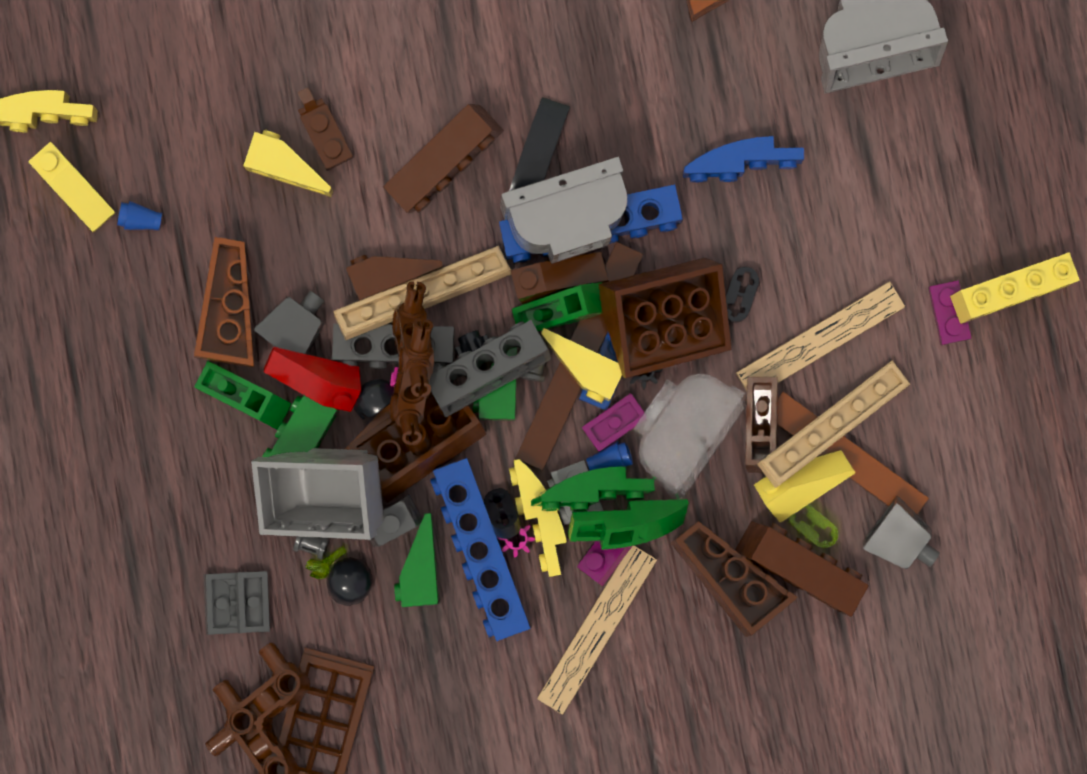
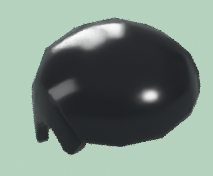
[353,378,394,420]
[326,557,373,606]

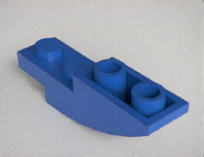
[683,136,804,183]

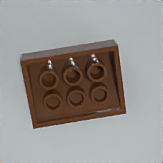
[599,258,732,378]

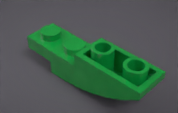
[531,466,655,512]
[568,499,689,550]

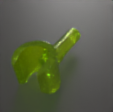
[305,546,347,579]

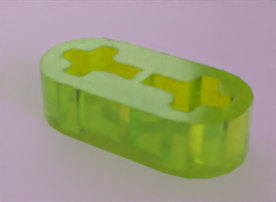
[787,504,839,548]

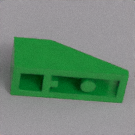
[512,282,602,333]
[473,347,517,421]
[194,361,292,430]
[394,513,439,607]

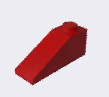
[264,347,361,412]

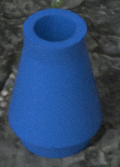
[117,201,162,231]
[586,441,633,470]

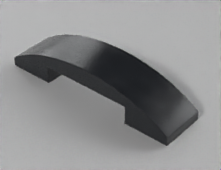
[509,97,570,199]

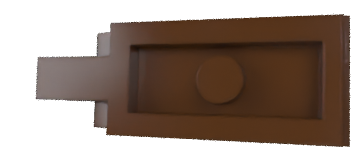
[297,87,353,171]

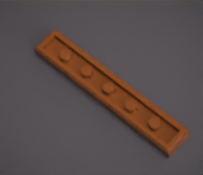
[778,392,929,514]

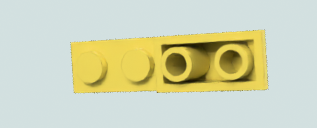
[0,90,98,133]
[509,459,567,577]

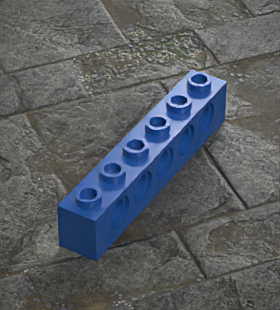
[499,184,683,263]
[430,458,531,641]

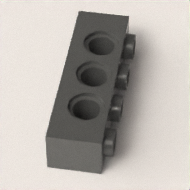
[430,320,552,417]
[332,324,455,369]

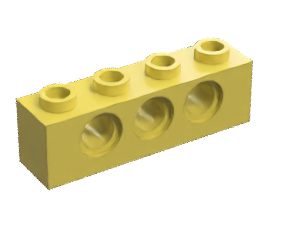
[950,253,1080,324]

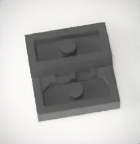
[203,571,270,635]

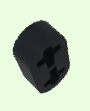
[726,267,759,323]
[484,488,521,539]

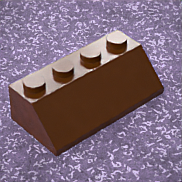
[348,392,487,503]

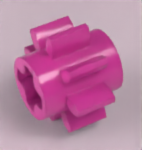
[497,524,535,558]

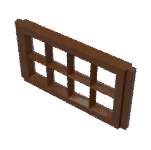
[276,647,375,774]

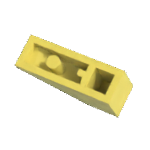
[243,130,333,197]
[28,142,116,232]
[541,328,622,403]
[754,450,856,523]

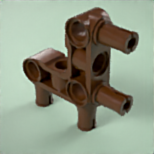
[390,281,434,445]
[205,642,310,774]

